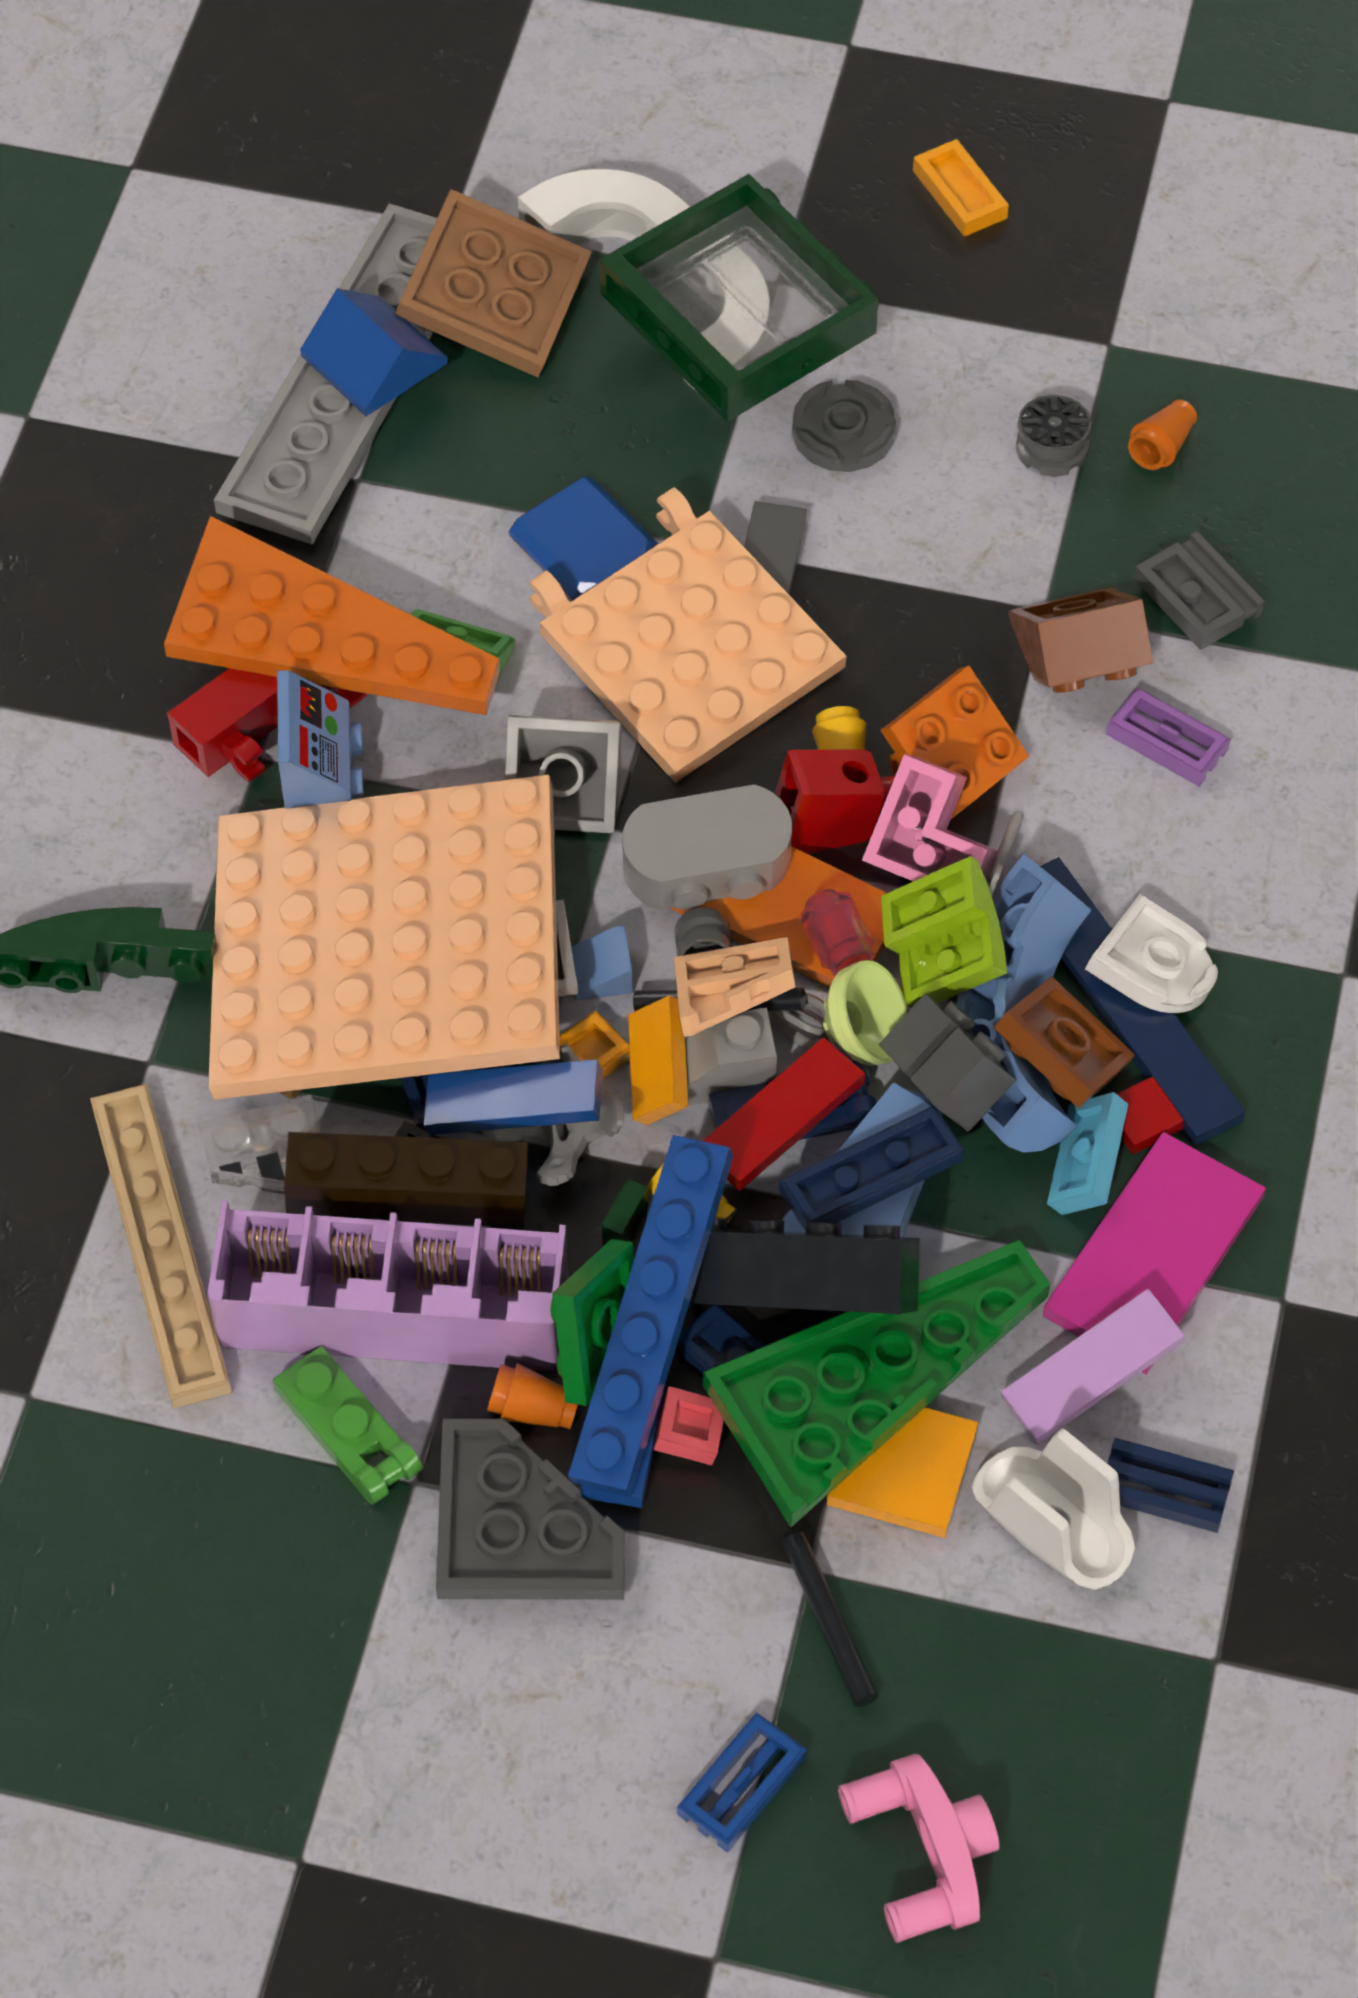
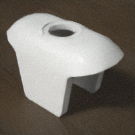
[971,1429,1136,1590]

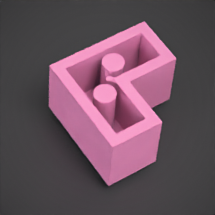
[862,754,998,881]

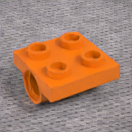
[880,665,1030,819]

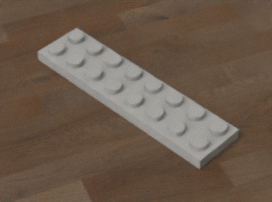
[214,203,437,544]

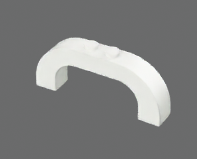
[518,169,769,391]

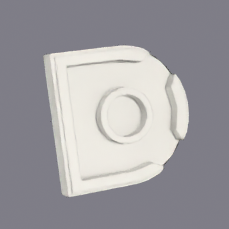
[1085,894,1218,1013]

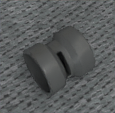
[674,907,732,956]

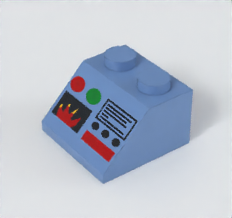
[277,670,364,809]

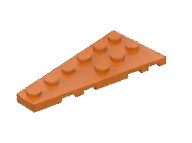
[164,516,500,715]

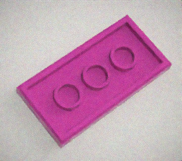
[1042,1132,1266,1375]

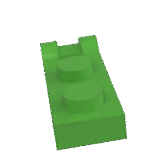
[272,1345,423,1505]

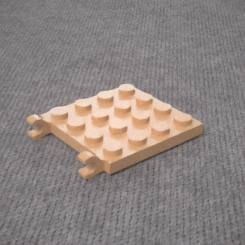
[529,487,847,783]

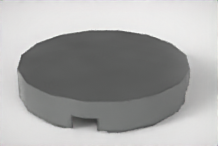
[792,380,896,472]

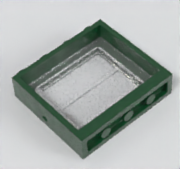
[600,174,879,422]

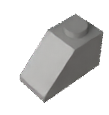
[685,1008,777,1105]

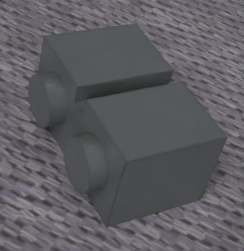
[879,993,1016,1132]

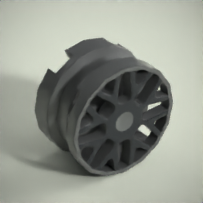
[1016,394,1092,477]

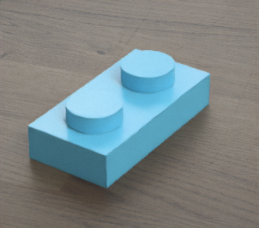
[1047,1092,1128,1215]

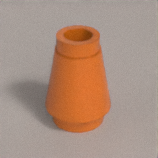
[1128,400,1197,470]
[487,1363,578,1429]

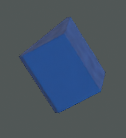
[300,288,447,417]

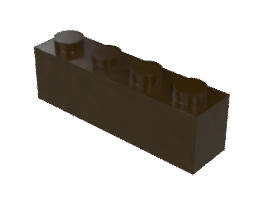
[284,1132,528,1227]

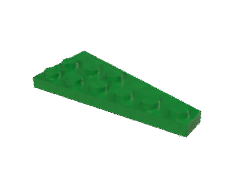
[703,1240,1050,1527]

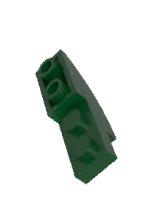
[0,907,217,993]

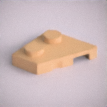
[674,937,795,1037]

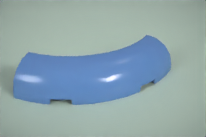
[957,853,1092,1153]

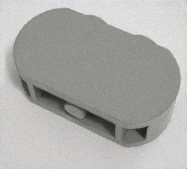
[622,785,792,910]

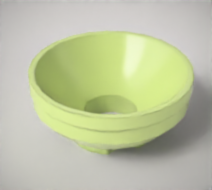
[823,960,908,1066]

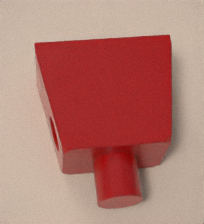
[775,749,896,854]

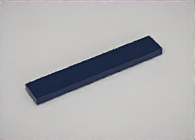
[1040,857,1246,1146]

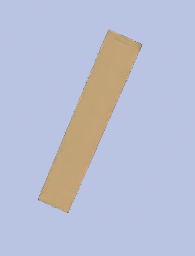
[90,1084,232,1409]

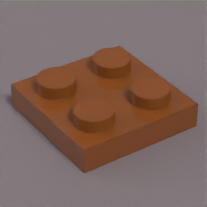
[993,976,1136,1108]

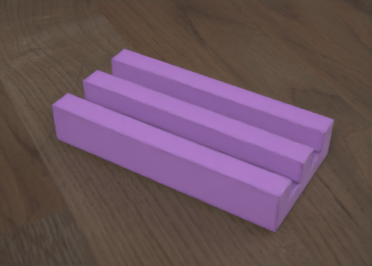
[1106,687,1231,787]

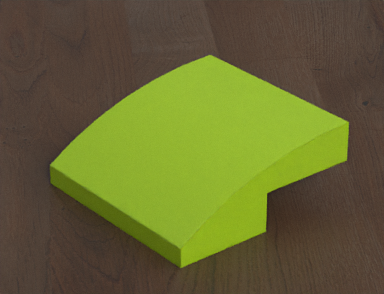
[881,856,1007,1009]

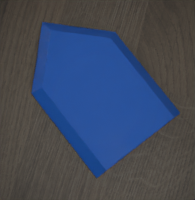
[509,477,658,600]

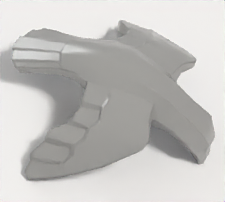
[482,1044,624,1186]

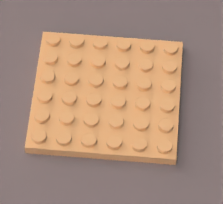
[208,775,560,1100]

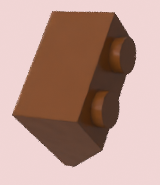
[1008,587,1153,693]

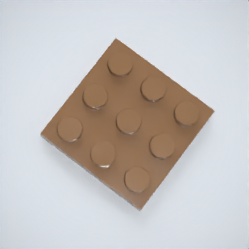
[395,189,592,378]

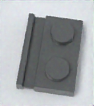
[1134,531,1265,650]

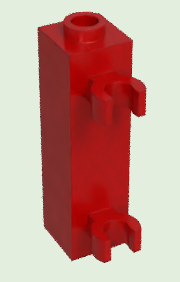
[167,668,367,782]

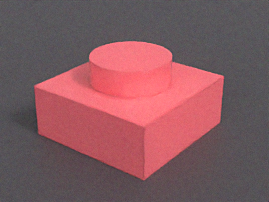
[653,1386,724,1465]

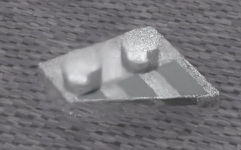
[197,1094,322,1195]

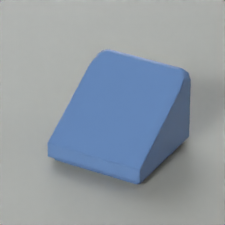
[571,925,633,1000]

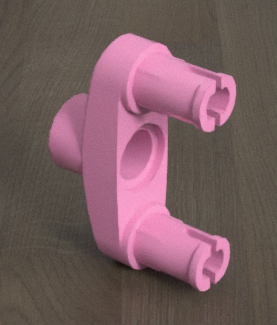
[838,1753,999,1943]

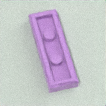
[1000,1289,1185,1445]

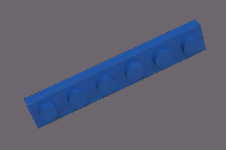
[568,1135,734,1497]

